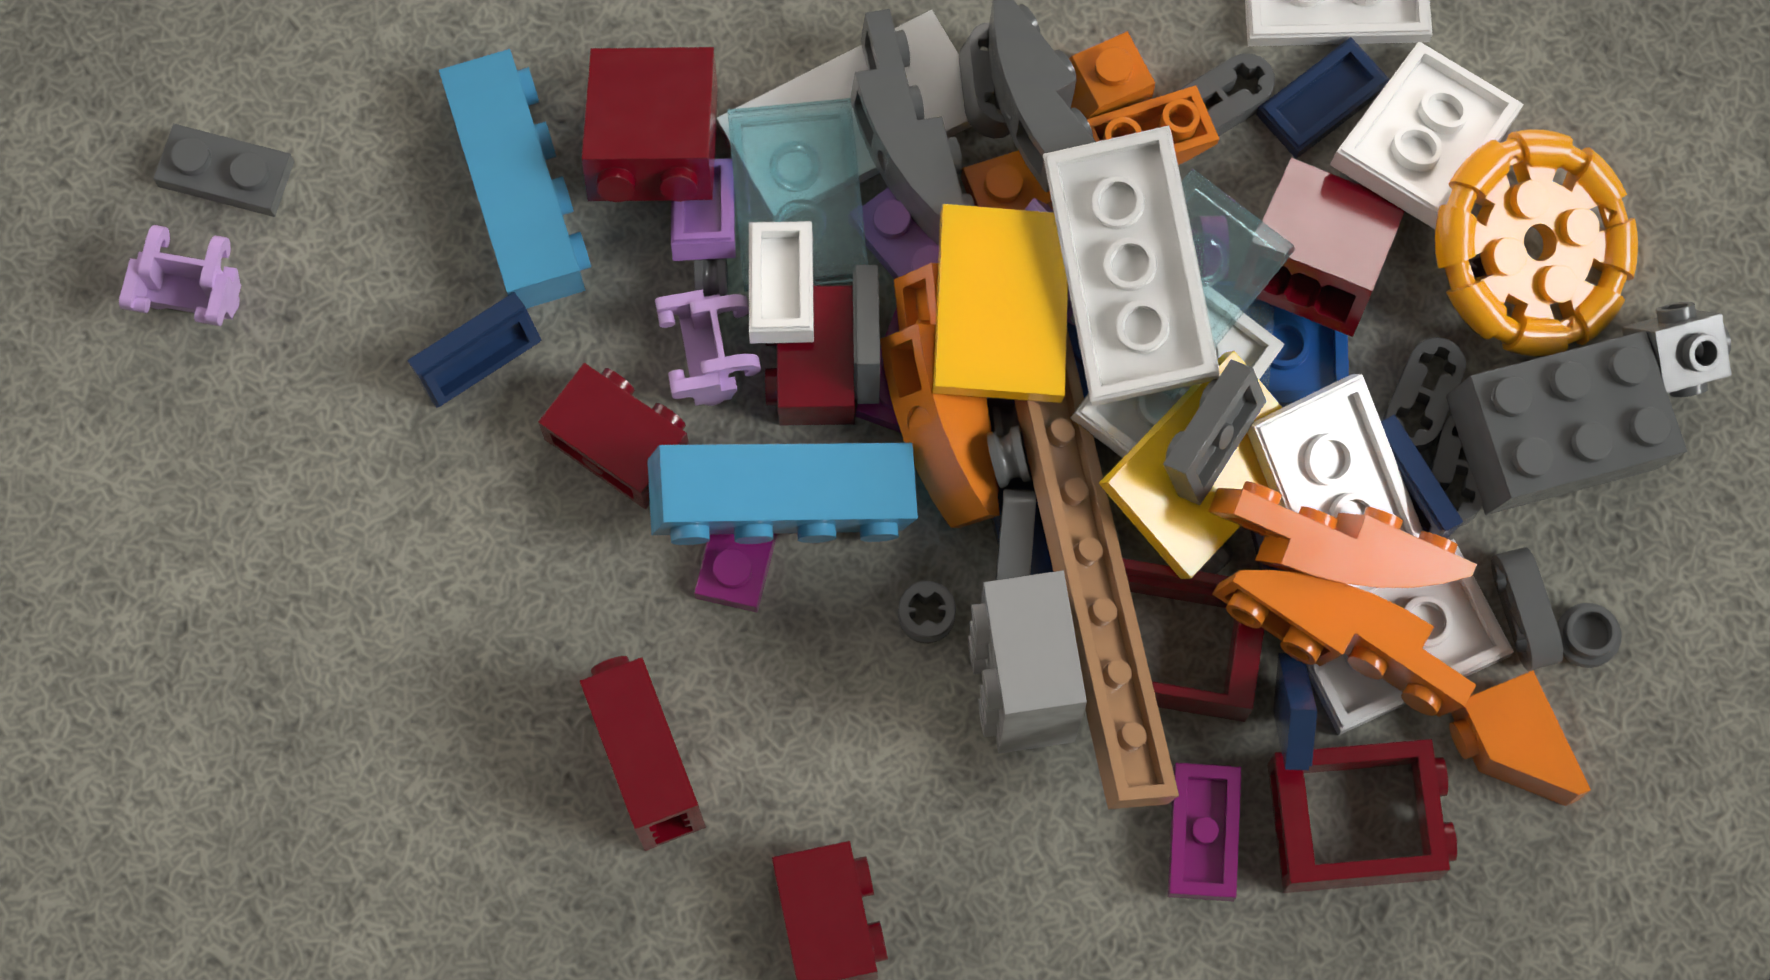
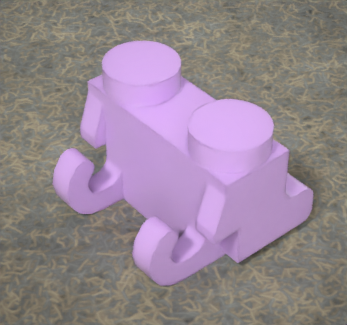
[119,225,241,326]
[655,289,761,406]

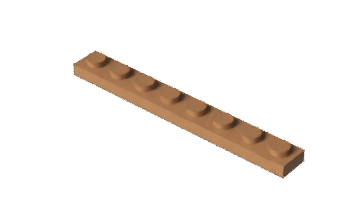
[1014,328,1179,809]

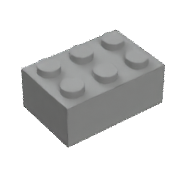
[968,570,1087,754]

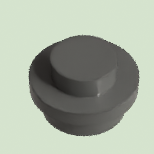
[1557,603,1622,668]

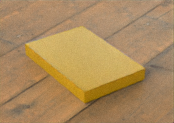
[933,204,1068,403]
[1098,350,1282,579]

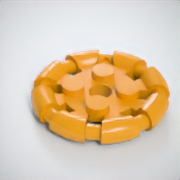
[1435,129,1638,356]

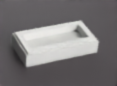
[749,221,814,344]

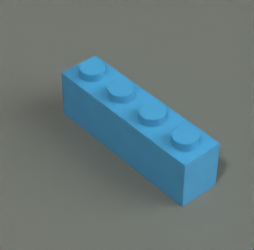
[439,49,591,309]
[648,443,918,545]

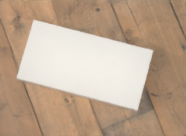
[717,10,988,222]
[1043,126,1220,406]

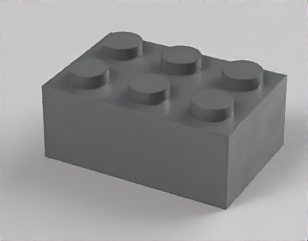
[1446,331,1687,515]

